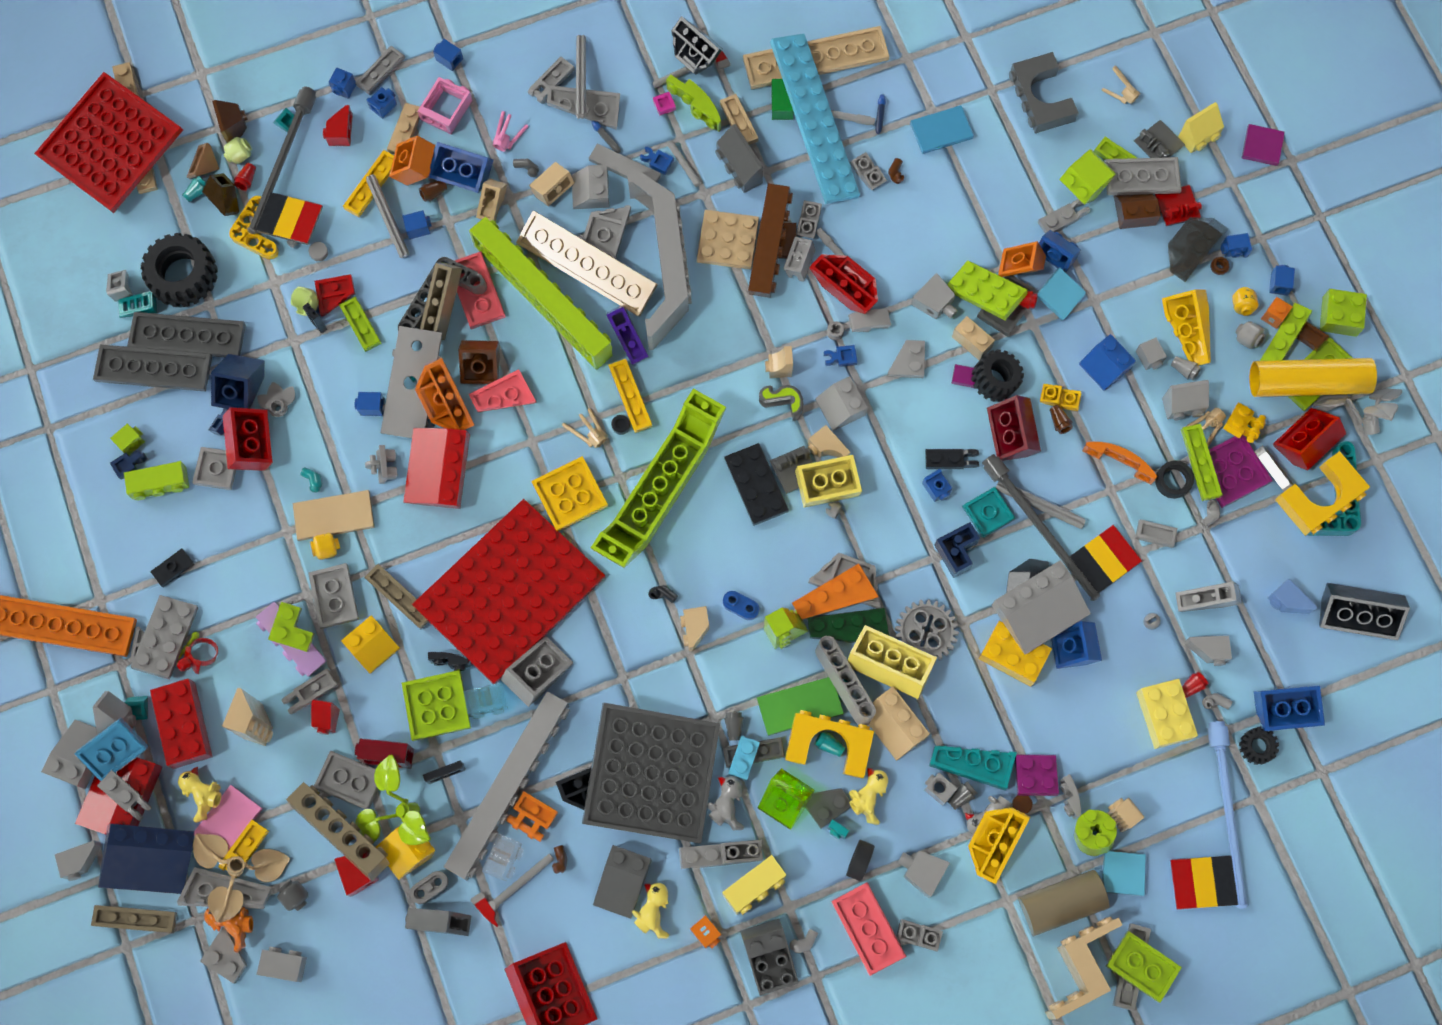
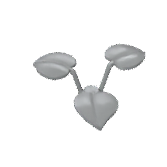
[1313,388,1402,435]

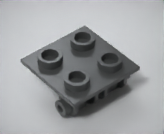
[1134,120,1185,158]
[770,446,813,494]

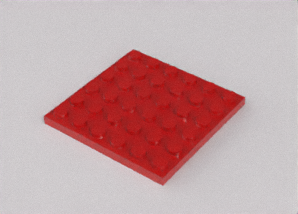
[34,72,183,213]

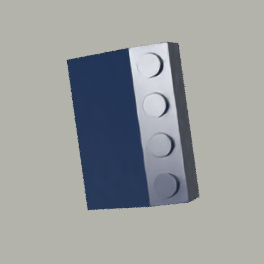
[98,824,194,894]

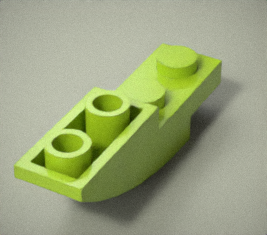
[666,74,721,132]

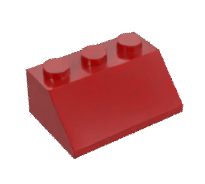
[1273,408,1346,471]

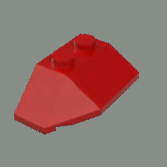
[809,254,878,314]

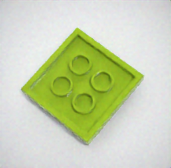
[401,670,471,741]

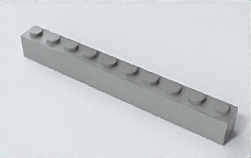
[444,691,570,881]

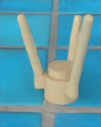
[1102,66,1141,104]
[562,408,607,448]
[1185,408,1226,447]

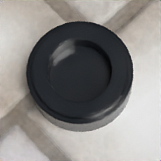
[611,415,630,435]

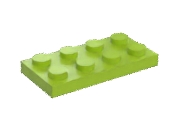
[947,260,1028,320]

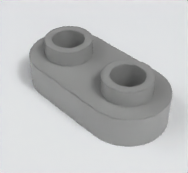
[410,871,449,904]

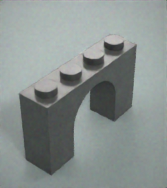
[1009,52,1078,134]

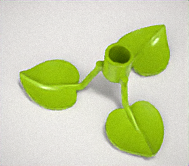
[355,755,431,845]

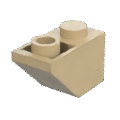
[680,606,709,652]

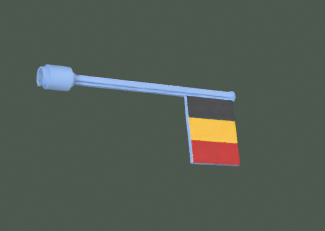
[1170,721,1248,910]

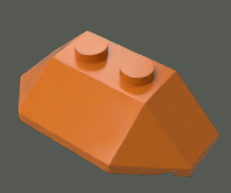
[415,358,474,430]

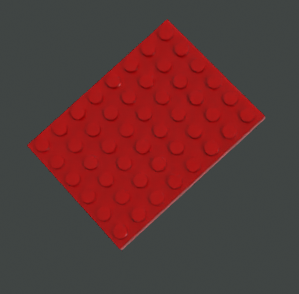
[412,499,605,686]

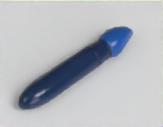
[875,94,886,134]

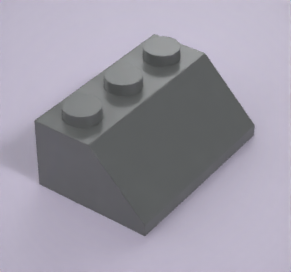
[715,124,763,193]

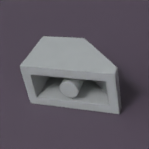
[1185,636,1232,666]
[54,840,102,881]

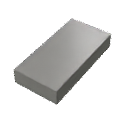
[1135,519,1178,548]

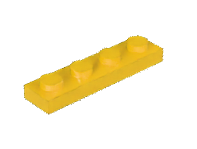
[343,150,394,217]
[608,359,652,433]

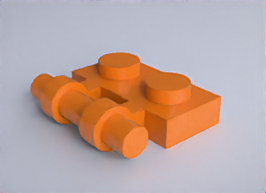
[506,791,558,842]

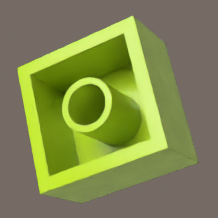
[1320,288,1367,337]

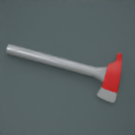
[652,51,730,88]
[471,854,554,927]

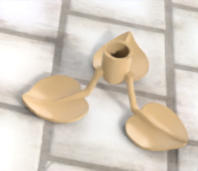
[193,833,290,923]

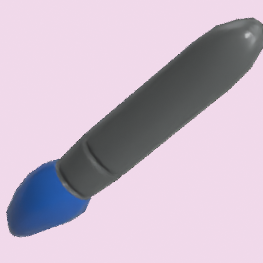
[592,121,621,153]

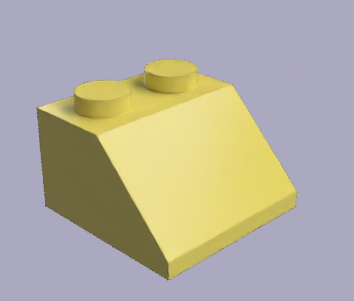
[1178,102,1224,153]

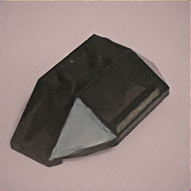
[1168,217,1228,282]

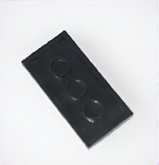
[724,443,789,526]

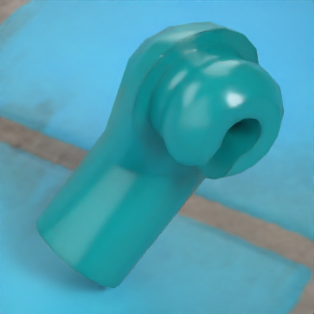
[300,467,322,493]

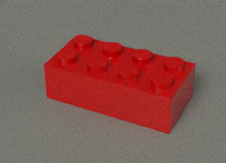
[150,678,213,769]

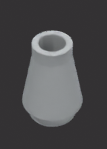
[1171,356,1201,380]

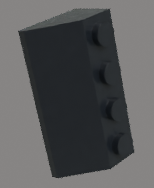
[1319,583,1410,640]

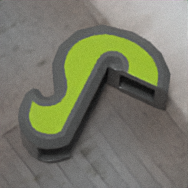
[759,385,804,421]

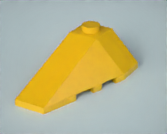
[1162,289,1211,366]

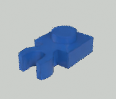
[640,147,674,175]
[823,345,857,367]

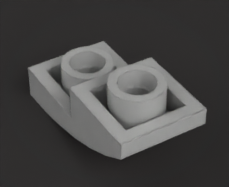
[850,152,887,190]
[796,200,822,239]
[848,309,891,332]
[1060,774,1081,819]
[896,919,943,952]

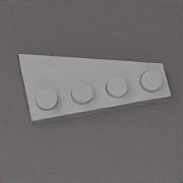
[177,867,272,909]

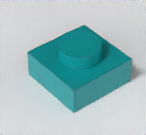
[827,819,850,839]

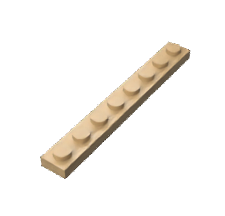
[112,62,158,194]

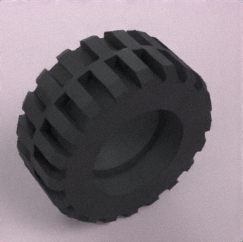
[140,233,218,307]

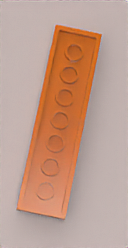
[0,595,137,657]

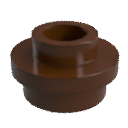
[1210,257,1229,275]

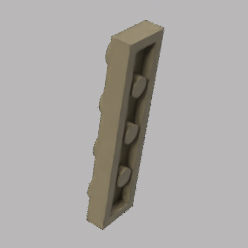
[364,564,428,630]
[91,905,177,933]

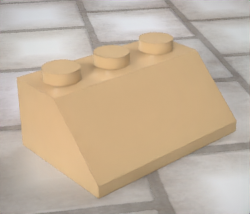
[862,687,930,761]

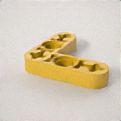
[229,196,279,260]

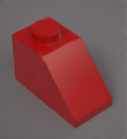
[323,105,353,146]
[311,700,340,735]

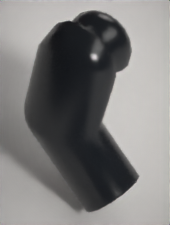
[648,585,678,603]

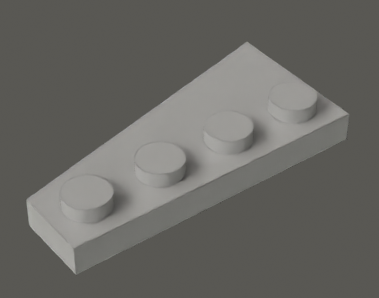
[547,85,620,130]

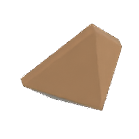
[187,143,219,179]

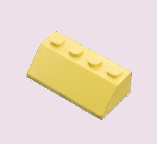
[848,625,937,699]

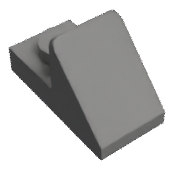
[106,270,133,302]

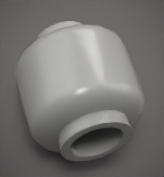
[1236,321,1265,349]

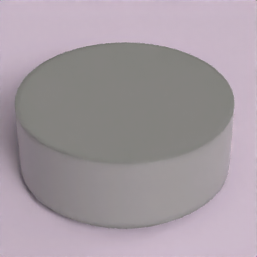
[309,242,328,261]

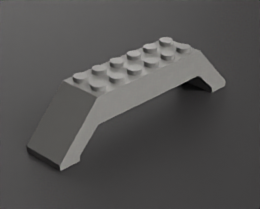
[626,165,692,350]

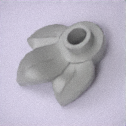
[257,382,295,417]

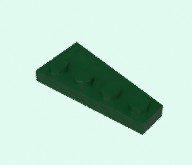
[807,608,889,643]

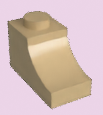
[476,179,507,221]
[765,346,793,378]
[808,425,851,458]

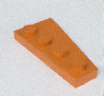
[792,563,879,619]

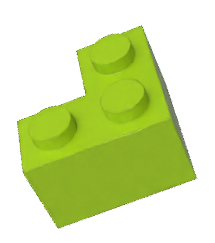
[268,602,315,652]

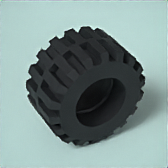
[971,349,1024,402]

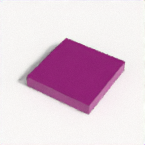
[1242,124,1285,166]

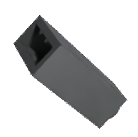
[405,908,471,936]

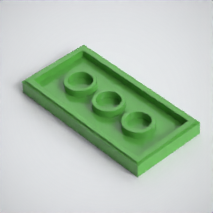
[757,677,844,736]

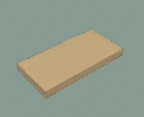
[293,490,375,541]

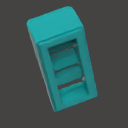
[118,292,157,318]

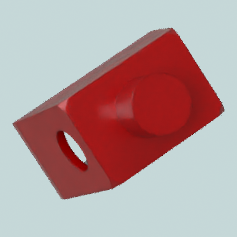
[334,852,379,897]

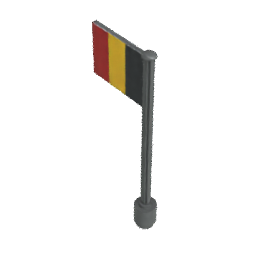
[247,86,323,245]
[982,454,1142,601]

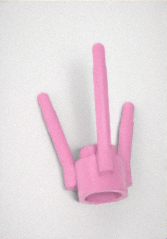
[492,111,528,152]

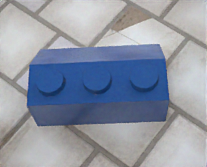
[428,142,494,193]
[1253,686,1325,731]

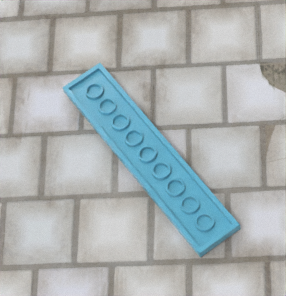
[770,34,860,204]

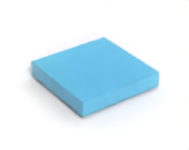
[1037,268,1086,320]
[1103,851,1146,896]

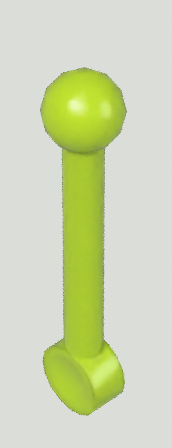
[176,632,199,666]

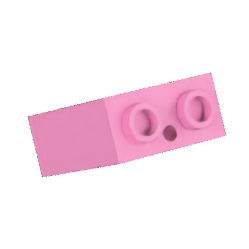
[417,77,473,134]

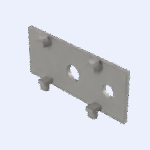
[380,326,443,438]

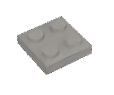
[192,447,236,490]

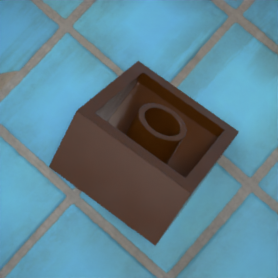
[1114,194,1161,229]
[458,340,500,384]

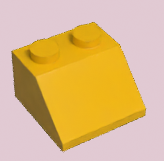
[341,615,400,674]
[375,827,435,880]

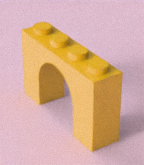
[1275,451,1370,536]
[785,710,874,779]

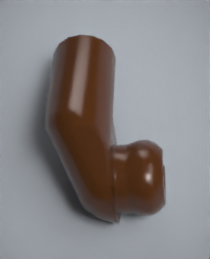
[888,158,904,184]
[552,845,567,874]

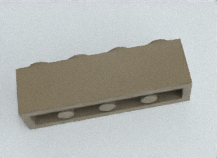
[420,263,462,340]

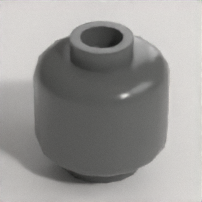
[277,880,308,911]

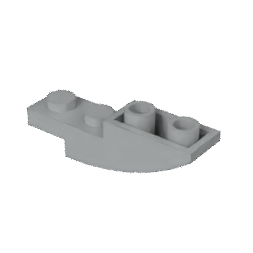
[679,840,763,869]

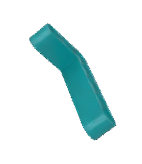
[1300,441,1361,536]

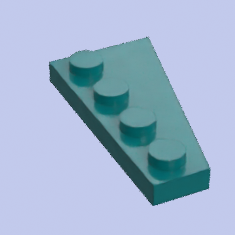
[929,746,1017,791]

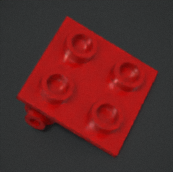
[1155,185,1202,226]

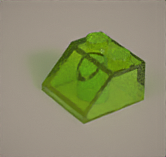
[757,768,815,830]

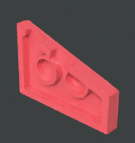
[468,369,536,412]

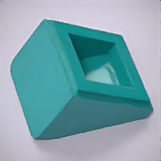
[273,108,294,133]
[124,696,148,720]

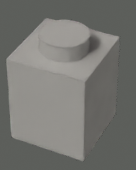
[1136,338,1167,370]

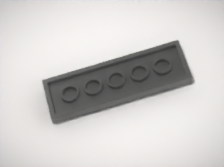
[127,312,246,357]
[93,344,212,392]

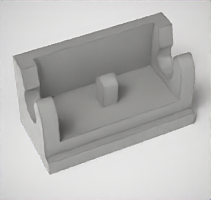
[783,237,815,282]

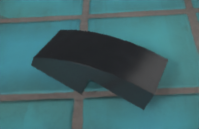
[428,652,471,671]

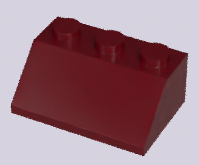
[987,395,1041,461]

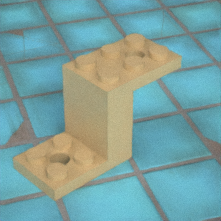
[1045,916,1123,1020]

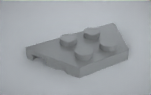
[583,205,631,259]
[808,553,880,609]

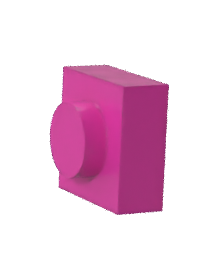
[653,92,676,116]

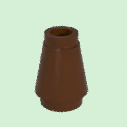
[419,181,447,202]
[1049,405,1073,434]

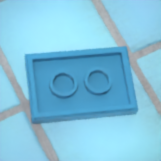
[910,105,974,154]
[74,717,148,781]

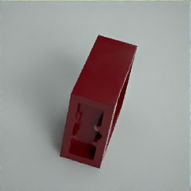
[355,738,415,769]

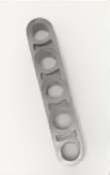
[815,636,876,725]

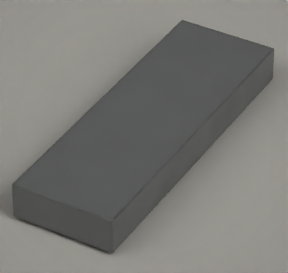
[723,737,785,768]

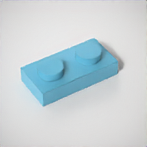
[728,736,760,781]

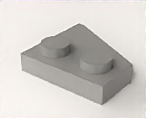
[888,340,925,378]
[200,927,247,984]

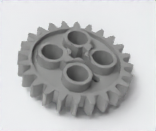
[895,599,959,660]

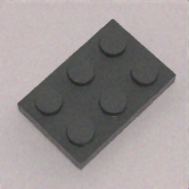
[977,276,1038,337]

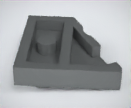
[798,789,851,829]

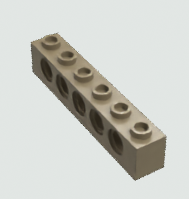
[286,782,390,881]

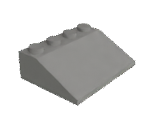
[992,560,1091,655]

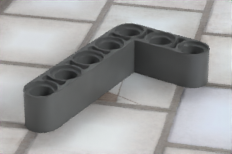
[398,257,487,331]

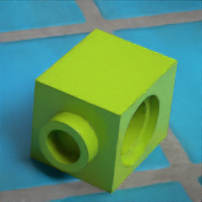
[110,423,145,456]

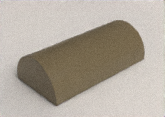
[1017,870,1110,936]

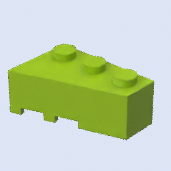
[764,607,809,649]

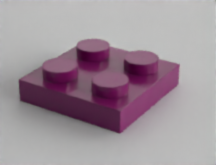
[1015,755,1059,796]

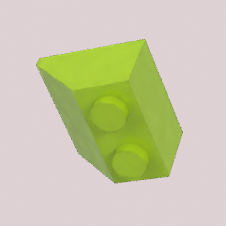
[1059,149,1116,205]

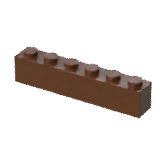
[748,183,793,298]

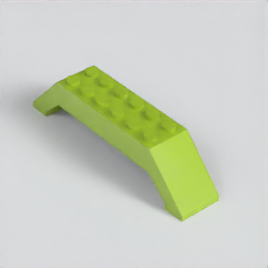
[590,388,726,568]

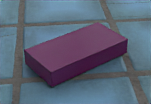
[951,364,977,389]

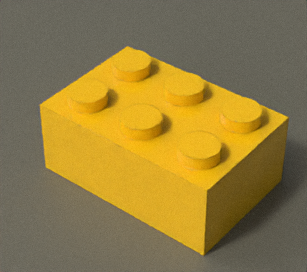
[978,621,1052,687]

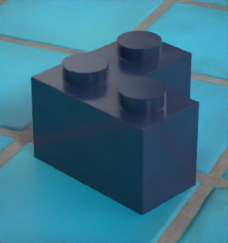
[934,522,980,578]

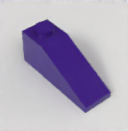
[606,305,649,365]

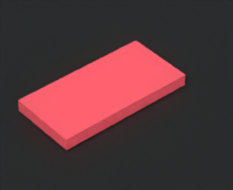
[454,251,506,329]
[831,882,907,976]

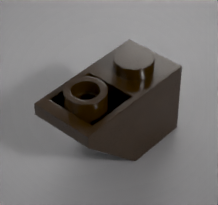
[202,173,239,216]

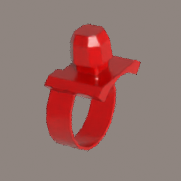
[177,638,218,674]

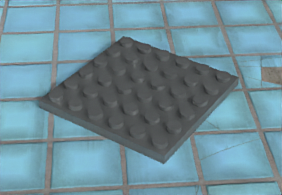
[582,703,720,843]

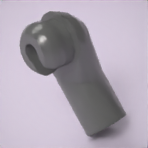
[513,159,539,177]

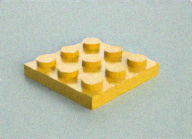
[531,456,608,531]

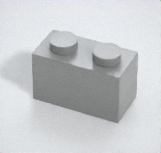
[256,947,307,982]

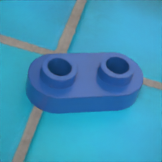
[723,591,759,620]

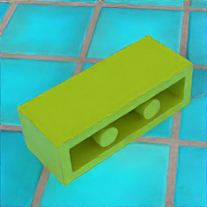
[124,461,189,500]

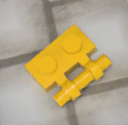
[1223,402,1266,443]

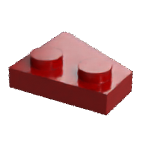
[314,274,355,317]

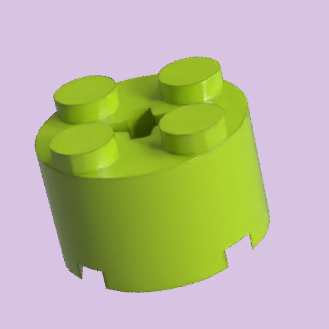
[1074,810,1117,856]

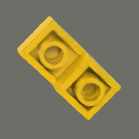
[1040,384,1082,411]

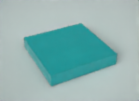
[962,487,1015,538]

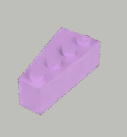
[256,602,327,677]

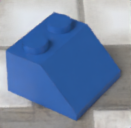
[1039,230,1081,273]
[1079,334,1136,391]
[1051,621,1102,669]

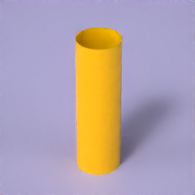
[1249,358,1377,397]

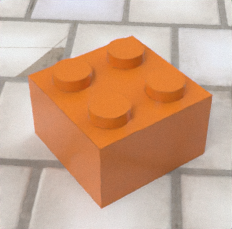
[389,135,435,186]

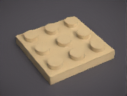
[697,210,759,270]

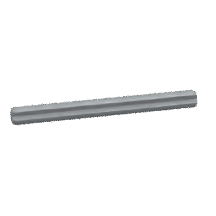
[576,35,586,119]

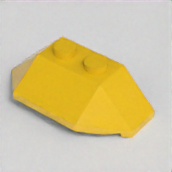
[968,807,1030,884]

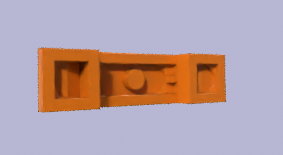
[1082,441,1157,485]

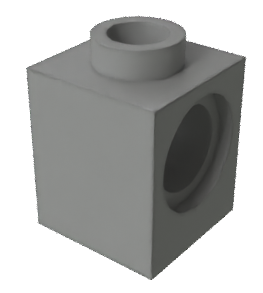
[925,773,958,806]

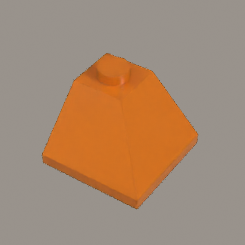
[998,241,1046,277]

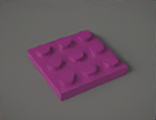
[1209,435,1273,508]

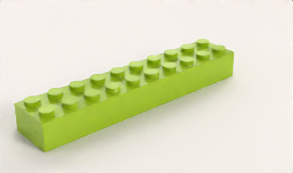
[469,216,613,370]

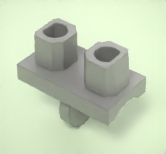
[365,445,397,484]

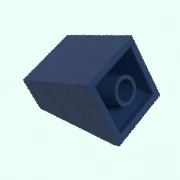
[211,354,265,409]

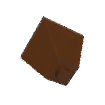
[212,100,248,143]

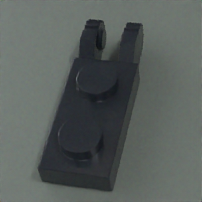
[925,449,979,469]

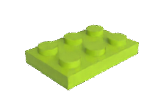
[1106,931,1182,1003]

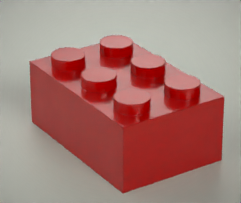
[223,407,273,471]

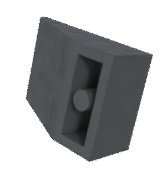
[740,918,799,996]

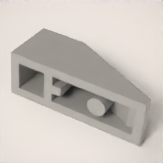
[1175,581,1242,612]

